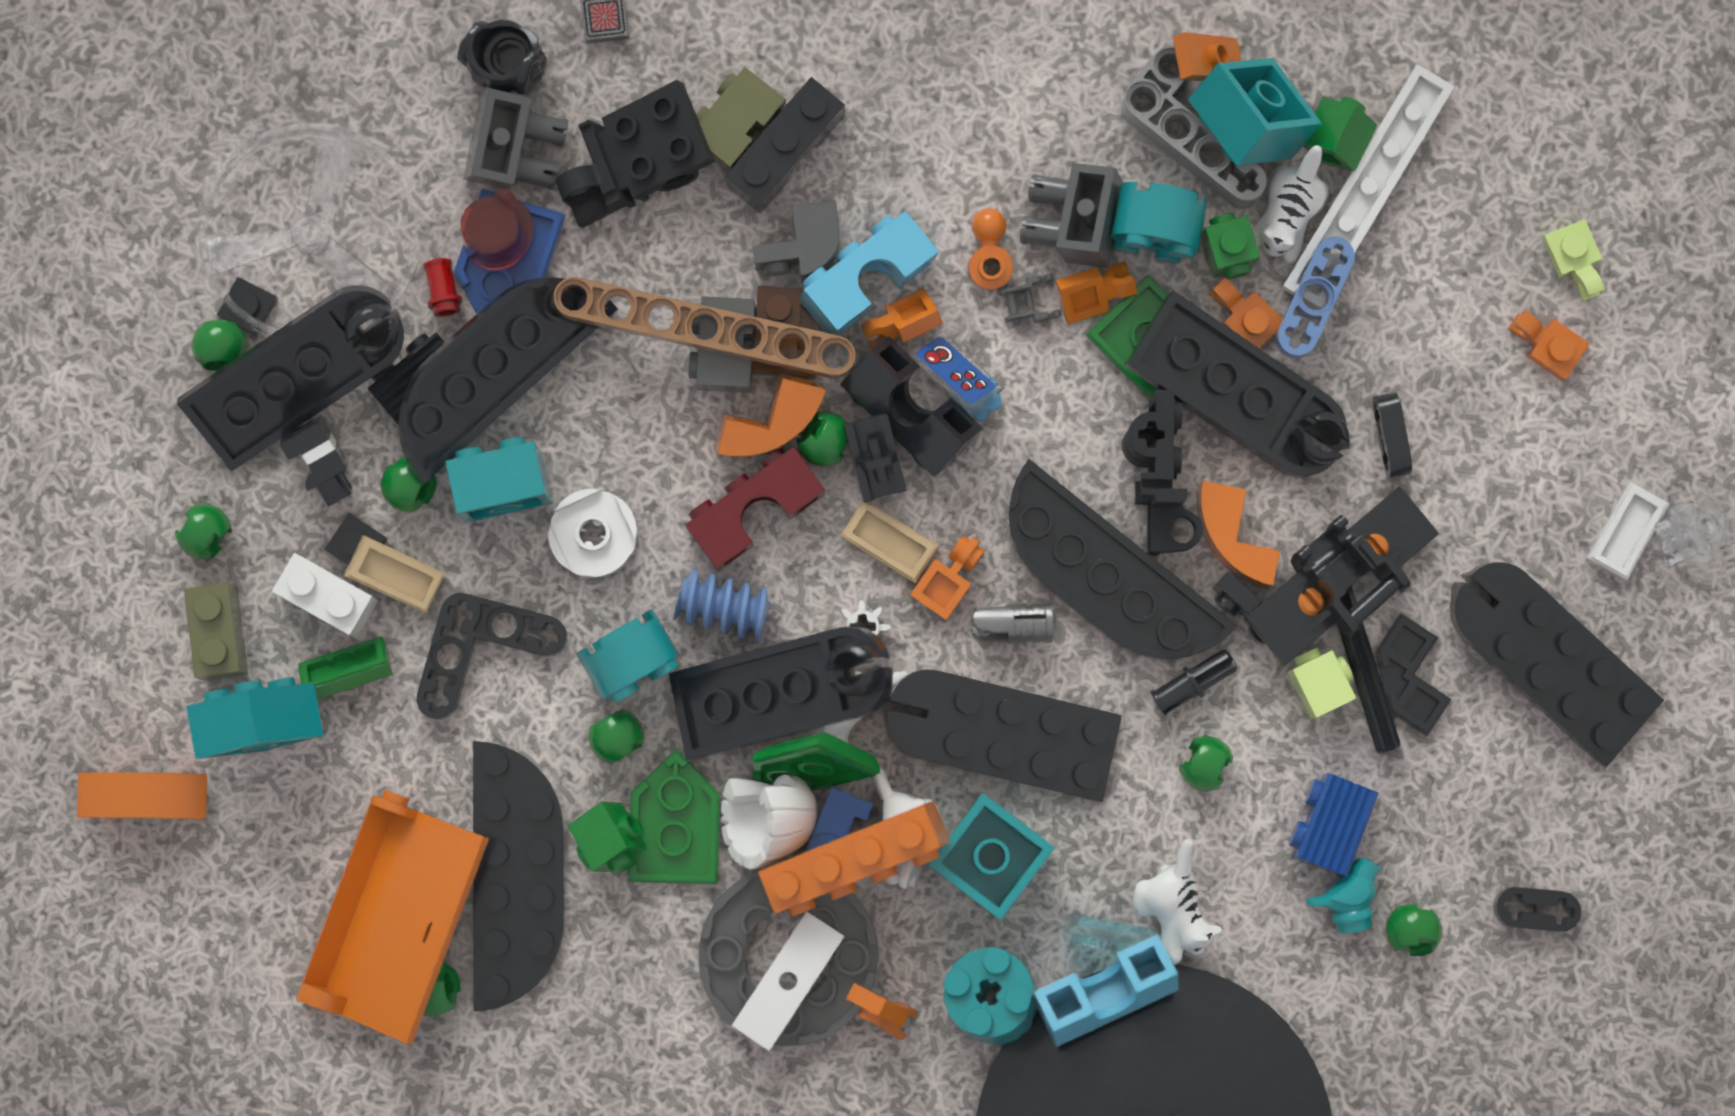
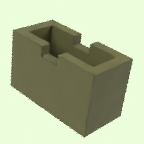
[696,67,786,172]
[184,583,248,681]

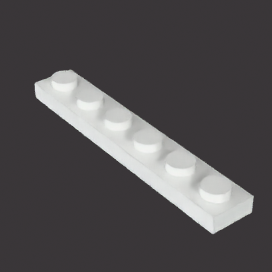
[1281,64,1455,310]

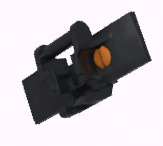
[1244,486,1440,666]

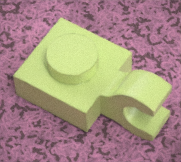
[1542,219,1605,302]

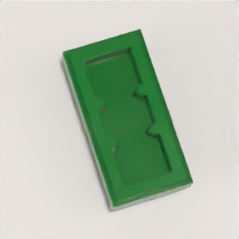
[298,636,393,700]

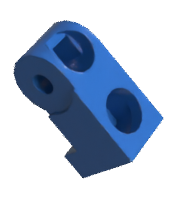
[807,787,873,852]

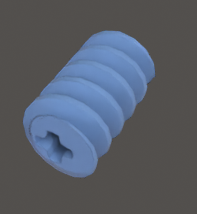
[673,568,771,644]

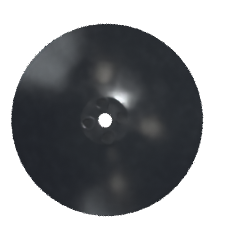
[976,965,1332,1116]

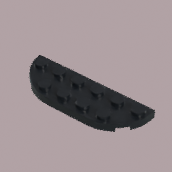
[399,277,618,484]
[1009,459,1238,660]
[473,741,564,1011]

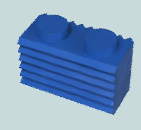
[1289,773,1379,877]

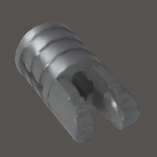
[971,603,1053,644]

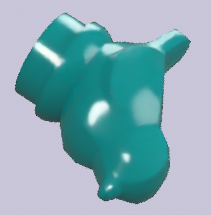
[1306,858,1381,933]

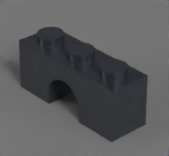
[725,77,845,214]
[840,335,983,477]

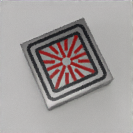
[580,0,629,44]

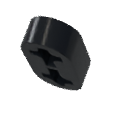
[1372,392,1412,478]
[1493,887,1582,932]

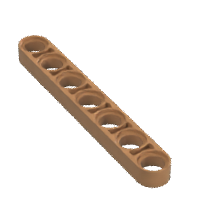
[554,277,856,378]

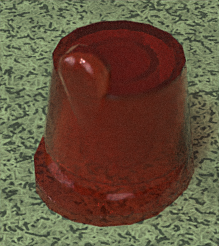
[461,188,534,270]

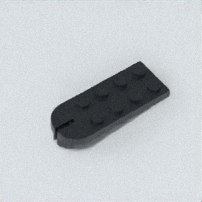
[177,285,404,472]
[1124,290,1350,477]
[1450,562,1664,767]
[668,627,893,760]
[882,669,1122,802]

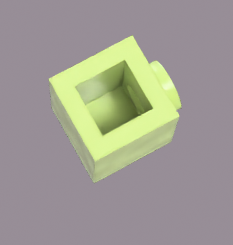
[1287,647,1356,720]

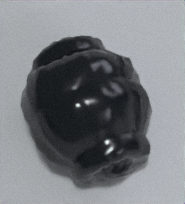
[457,19,547,95]

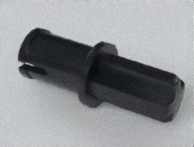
[1150,650,1237,716]

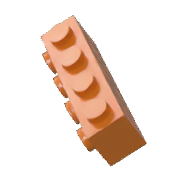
[758,800,951,917]

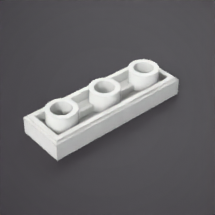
[732,911,845,1051]

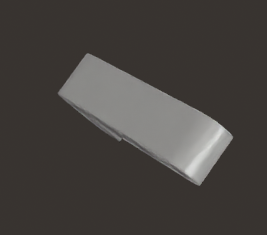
[1121,46,1267,209]

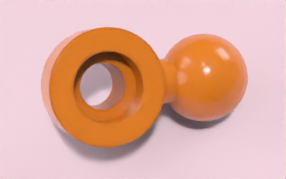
[968,208,1013,290]

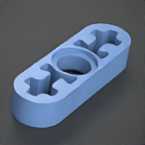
[1275,237,1355,359]

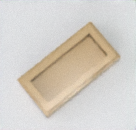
[840,501,939,584]
[344,535,445,614]

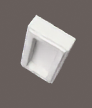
[1586,482,1669,581]

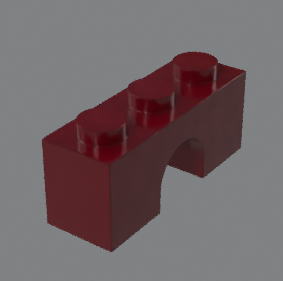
[685,447,826,571]

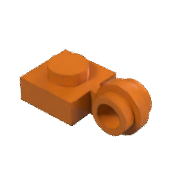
[910,535,985,621]

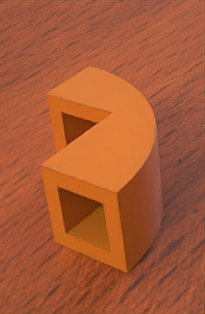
[715,373,826,457]
[1197,481,1280,589]
[77,772,207,819]

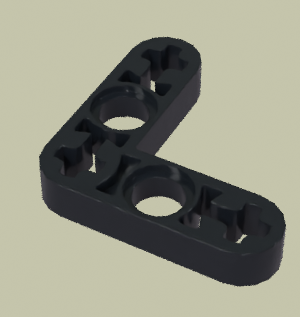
[416,593,568,720]

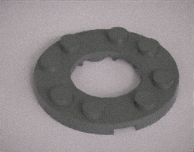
[699,868,878,1046]

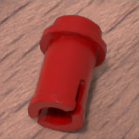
[424,258,463,317]

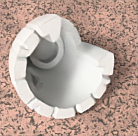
[720,774,817,869]

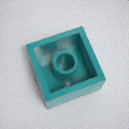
[1188,58,1322,166]
[445,437,553,523]
[186,677,324,760]
[927,793,1055,920]

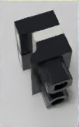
[279,414,352,507]

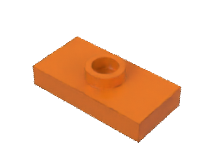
[1173,32,1242,82]

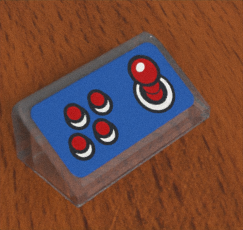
[908,330,1004,419]

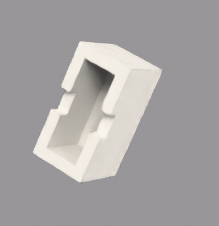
[272,553,379,639]

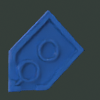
[454,189,566,314]

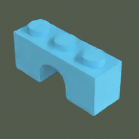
[799,211,939,336]
[1034,934,1179,1047]

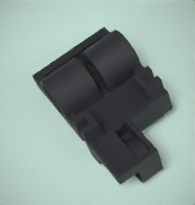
[555,80,715,228]
[1122,390,1203,556]

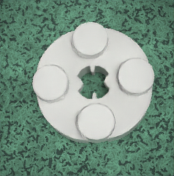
[548,489,638,579]

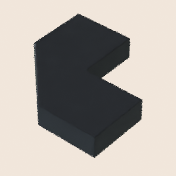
[1375,613,1451,737]

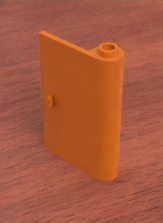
[296,789,489,1045]

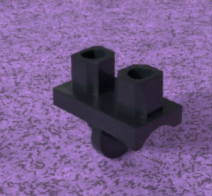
[843,413,907,503]

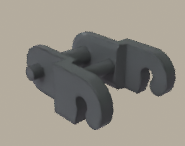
[999,274,1062,326]

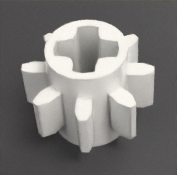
[836,600,891,636]

